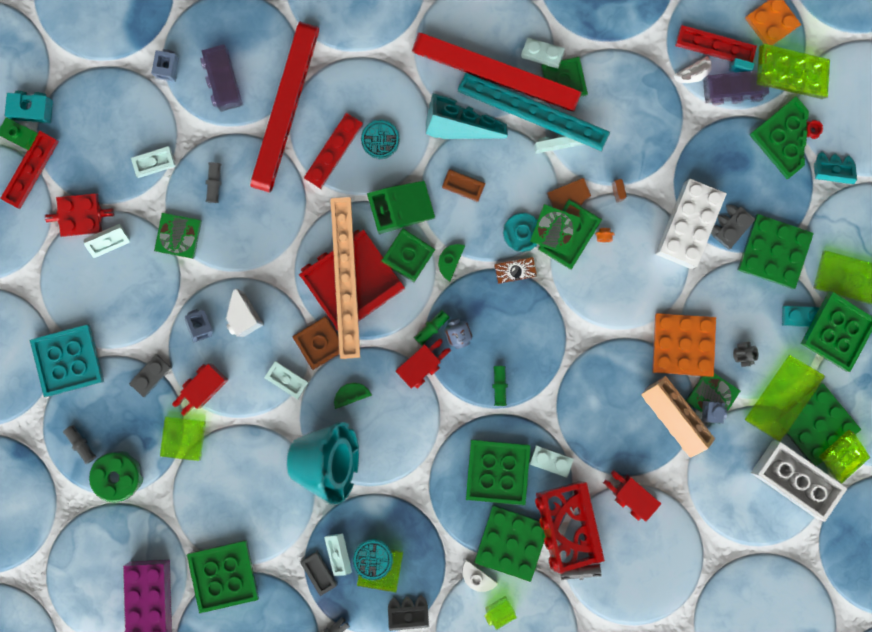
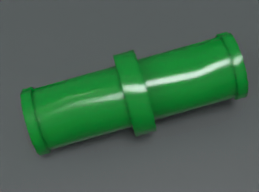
[413,310,450,346]
[492,366,508,406]

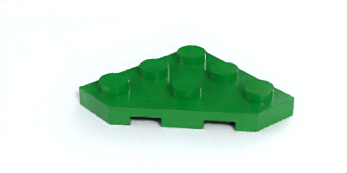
[749,96,809,179]

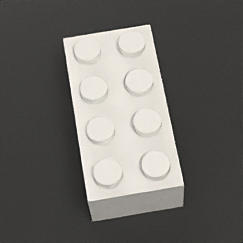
[655,179,727,269]
[751,440,847,522]

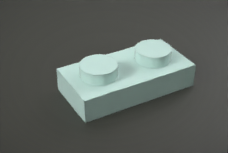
[521,38,565,69]
[131,146,176,178]
[83,224,130,258]
[264,361,309,399]
[529,445,574,478]
[324,533,352,576]

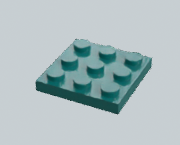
[30,324,104,397]

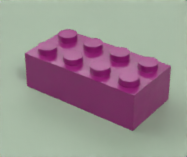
[123,560,172,632]

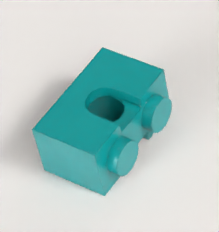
[4,90,53,124]

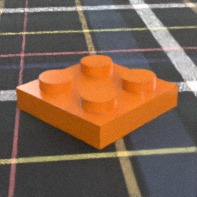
[745,0,802,49]

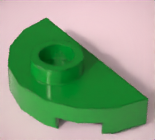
[438,244,465,282]
[334,383,372,409]

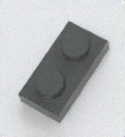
[129,355,172,397]

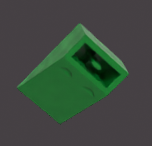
[367,180,435,234]

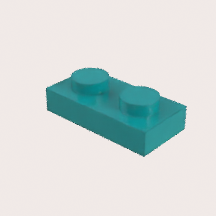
[782,306,819,327]

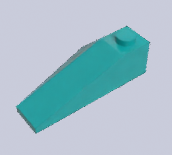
[426,93,508,139]

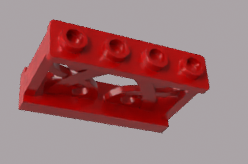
[535,481,605,574]

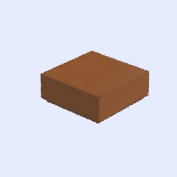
[612,179,627,203]

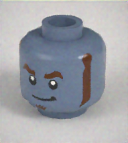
[444,318,473,349]

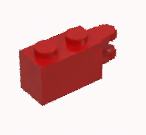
[395,338,452,389]
[172,364,229,416]
[603,470,662,522]

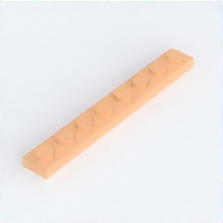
[330,197,361,359]

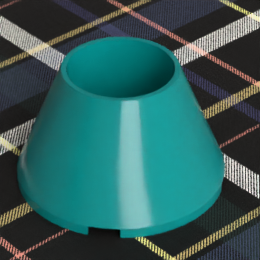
[287,422,359,505]

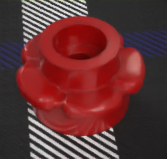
[806,120,823,139]

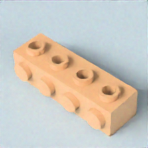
[641,376,715,458]

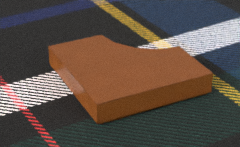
[547,178,591,217]

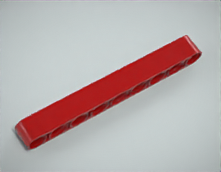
[250,21,319,193]
[411,32,581,112]

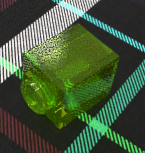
[484,596,517,630]

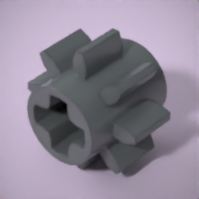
[733,342,759,367]

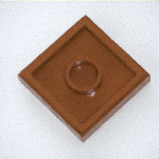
[292,316,340,370]

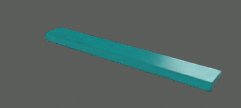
[458,73,610,151]

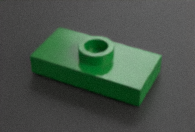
[0,117,38,151]

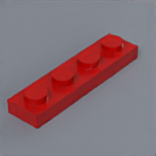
[675,25,757,63]
[304,113,363,189]
[0,130,59,209]

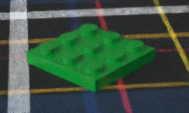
[737,214,814,289]
[800,291,872,372]
[775,383,861,467]
[466,440,531,505]
[474,505,546,582]
[187,540,259,614]

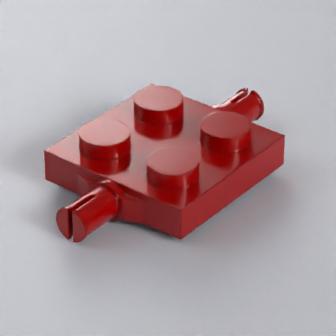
[45,194,114,237]

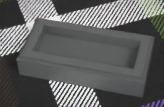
[300,550,338,596]

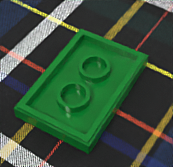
[538,199,602,270]

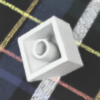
[226,289,264,337]

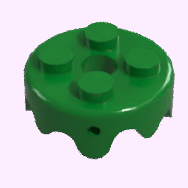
[89,451,143,503]

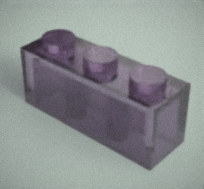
[200,45,243,112]
[703,70,769,106]

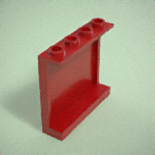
[299,229,405,331]

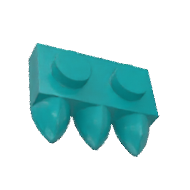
[814,152,857,184]

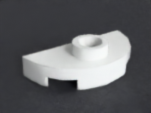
[674,56,712,83]
[462,559,498,592]

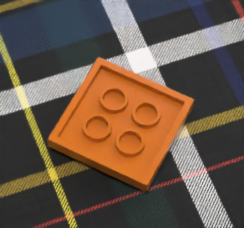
[652,313,716,377]

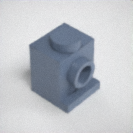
[151,49,179,82]
[185,309,212,343]
[701,401,727,424]

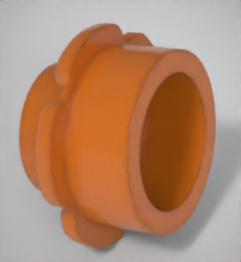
[595,228,615,242]

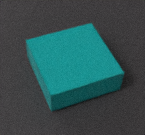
[729,58,755,75]

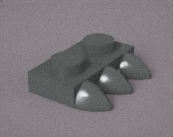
[711,205,755,250]
[388,595,429,631]

